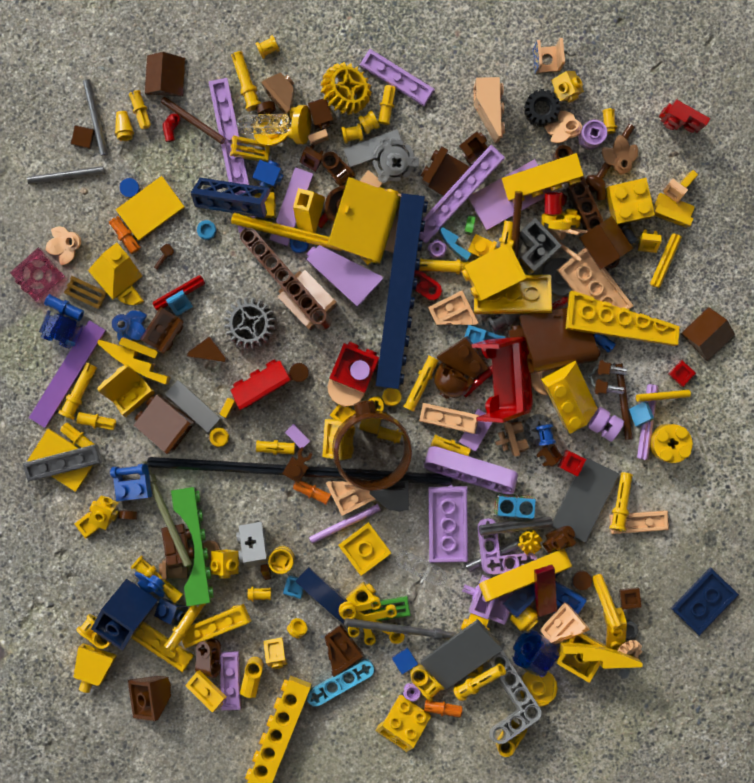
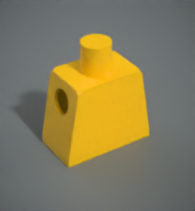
[73,643,117,693]

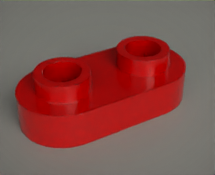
[414,270,442,300]

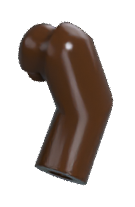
[585,175,606,200]

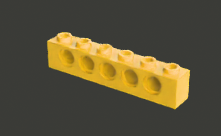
[245,675,311,783]

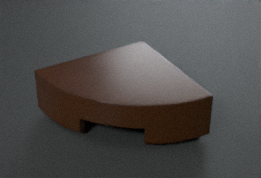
[260,558,271,580]

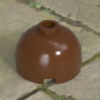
[434,363,474,399]

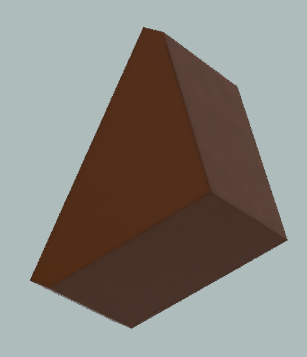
[187,336,228,362]

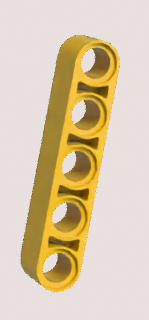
[478,549,573,602]

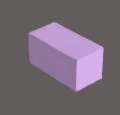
[285,424,310,448]

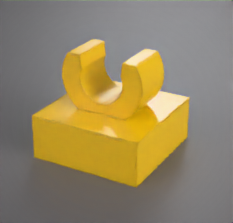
[638,229,662,253]

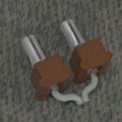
[588,360,627,395]

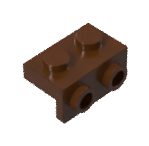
[141,307,184,354]

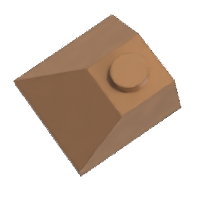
[261,72,294,121]

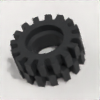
[524,89,560,127]

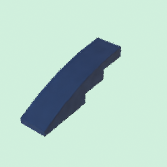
[295,566,358,627]

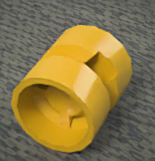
[268,546,295,574]

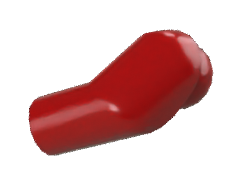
[162,113,180,142]

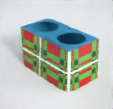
[494,493,536,519]

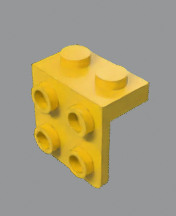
[97,365,155,417]

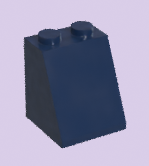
[91,579,158,651]

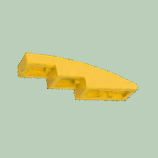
[97,339,171,384]
[560,642,643,669]

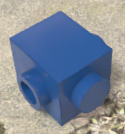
[252,160,284,189]

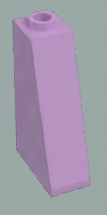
[306,245,383,307]

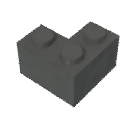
[518,217,562,275]

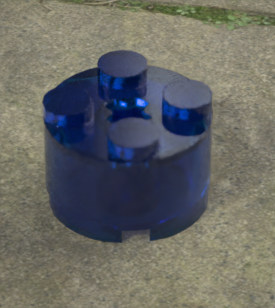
[39,310,84,349]
[512,630,559,677]

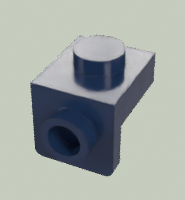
[154,598,188,625]

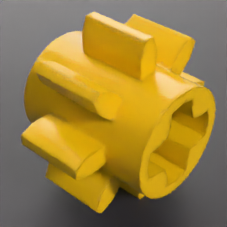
[518,530,543,555]

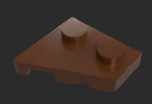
[437,336,489,378]
[325,624,364,677]

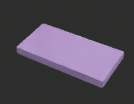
[468,159,553,231]
[428,486,468,563]

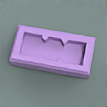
[459,409,492,451]

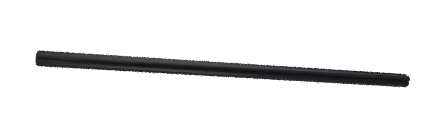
[147,457,452,485]

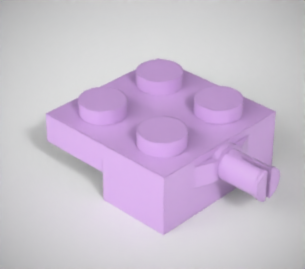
[462,574,515,625]

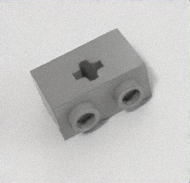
[236,522,268,568]

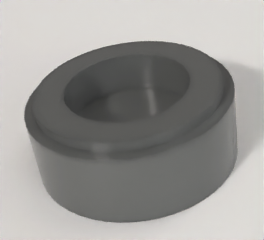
[626,620,638,640]

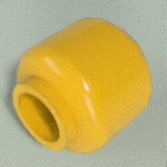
[510,605,539,632]

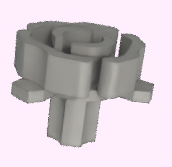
[372,136,419,183]

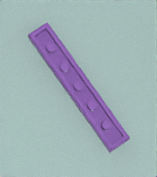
[29,320,107,428]

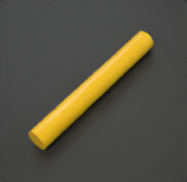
[636,390,691,402]

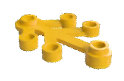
[339,596,405,645]

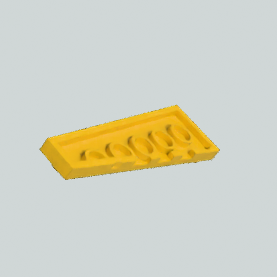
[566,291,680,346]

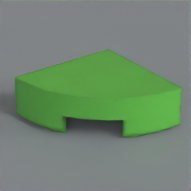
[464,215,476,235]

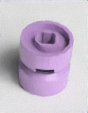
[578,120,607,150]
[587,407,624,442]

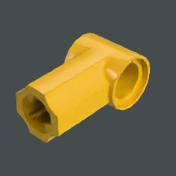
[240,657,264,698]

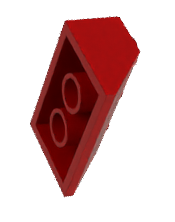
[230,359,292,410]

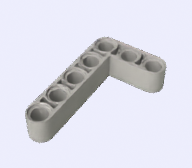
[487,650,541,744]

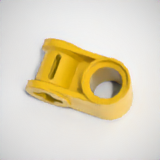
[359,396,384,434]
[76,614,112,649]
[410,664,445,702]
[496,719,528,757]

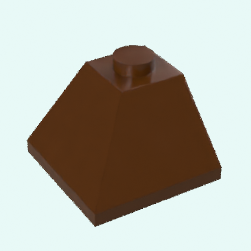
[128,676,171,721]

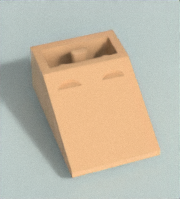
[473,77,505,144]

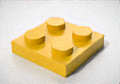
[338,522,392,576]

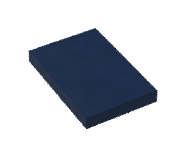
[671,568,739,636]

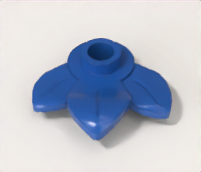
[112,310,147,342]
[134,572,165,597]

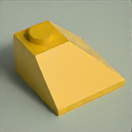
[88,242,143,300]

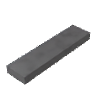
[22,444,102,482]

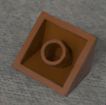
[145,52,186,97]
[579,216,633,270]
[680,307,735,361]

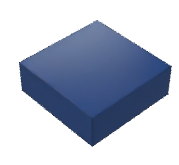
[392,647,418,674]

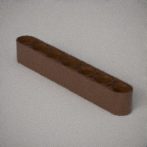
[553,145,620,270]
[240,227,332,330]

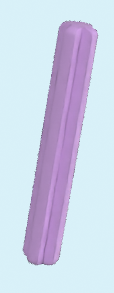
[637,384,658,460]

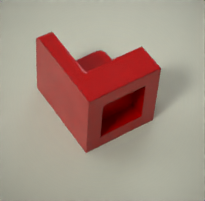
[557,450,586,476]

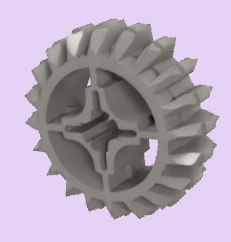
[224,297,276,349]

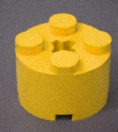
[650,424,693,463]

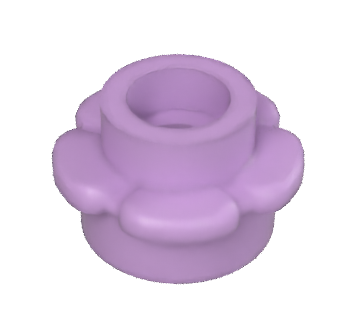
[428,240,447,258]
[403,683,422,701]

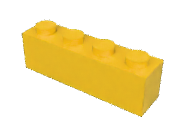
[502,153,584,202]

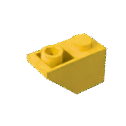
[293,188,326,233]

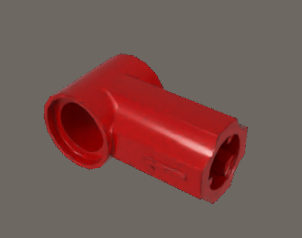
[545,191,567,215]

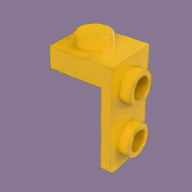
[603,608,627,651]

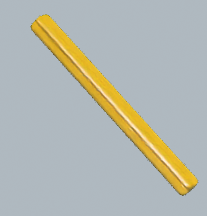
[231,213,342,251]

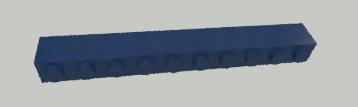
[376,193,428,389]

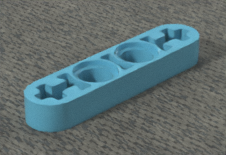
[307,659,374,707]

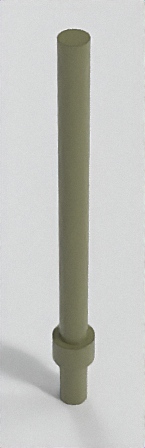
[140,461,192,568]

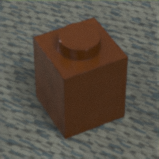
[308,98,334,130]

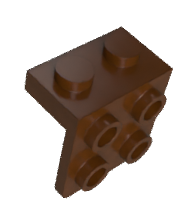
[421,146,470,196]

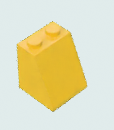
[461,243,527,301]

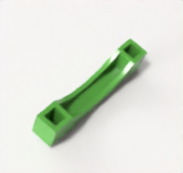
[171,487,214,606]

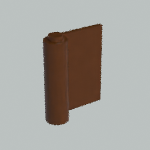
[519,307,600,373]

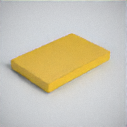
[115,176,185,241]
[27,428,94,492]

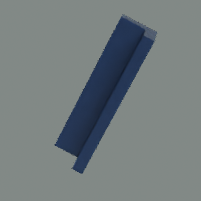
[190,177,270,218]

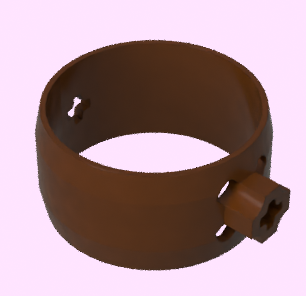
[332,400,412,491]

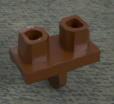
[542,526,576,553]

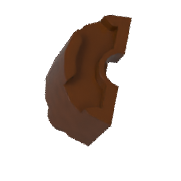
[459,131,488,166]

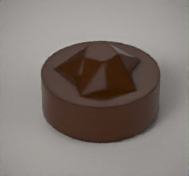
[256,101,276,116]

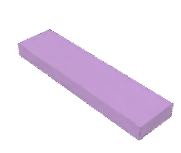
[360,49,435,107]
[269,167,313,247]

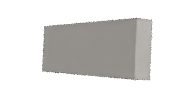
[344,129,404,168]
[165,380,221,433]

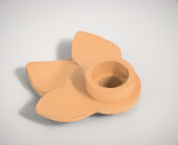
[545,111,582,143]
[46,227,81,265]

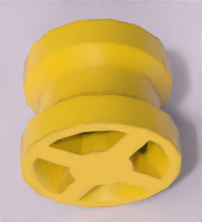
[358,110,380,135]

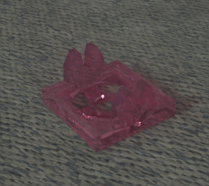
[10,247,65,302]

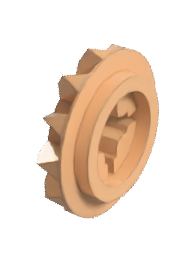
[618,640,642,659]

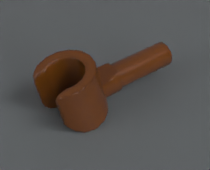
[154,244,174,270]

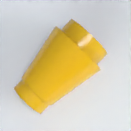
[115,111,134,141]

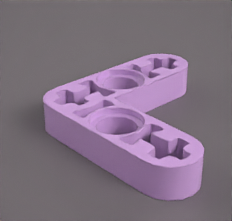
[478,518,537,574]

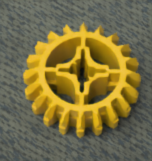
[320,62,372,115]

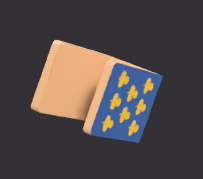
[533,38,565,74]

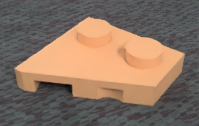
[428,291,478,325]
[326,481,375,516]
[540,602,590,645]

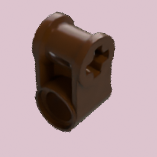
[322,151,356,186]
[195,638,221,678]

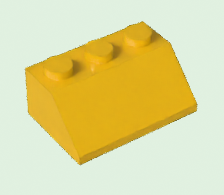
[541,361,598,434]

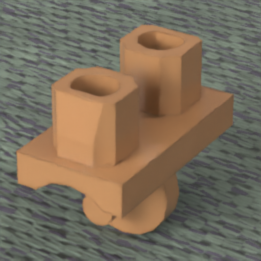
[495,421,529,457]

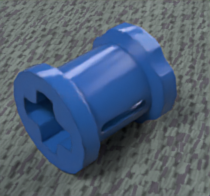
[536,424,556,446]

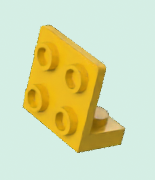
[375,695,431,752]

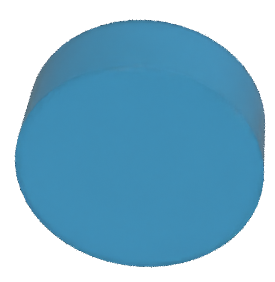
[197,220,217,240]

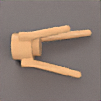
[547,227,588,262]

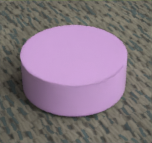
[350,360,370,380]

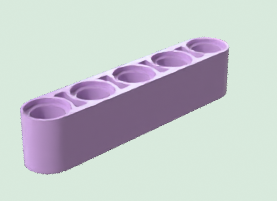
[424,446,518,495]

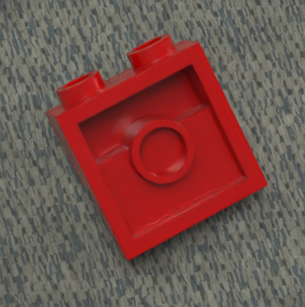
[659,99,711,133]
[329,342,379,393]

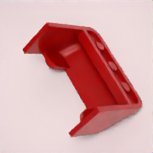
[472,337,533,423]

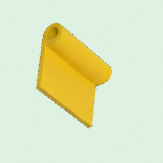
[327,177,401,264]

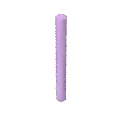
[309,504,381,544]

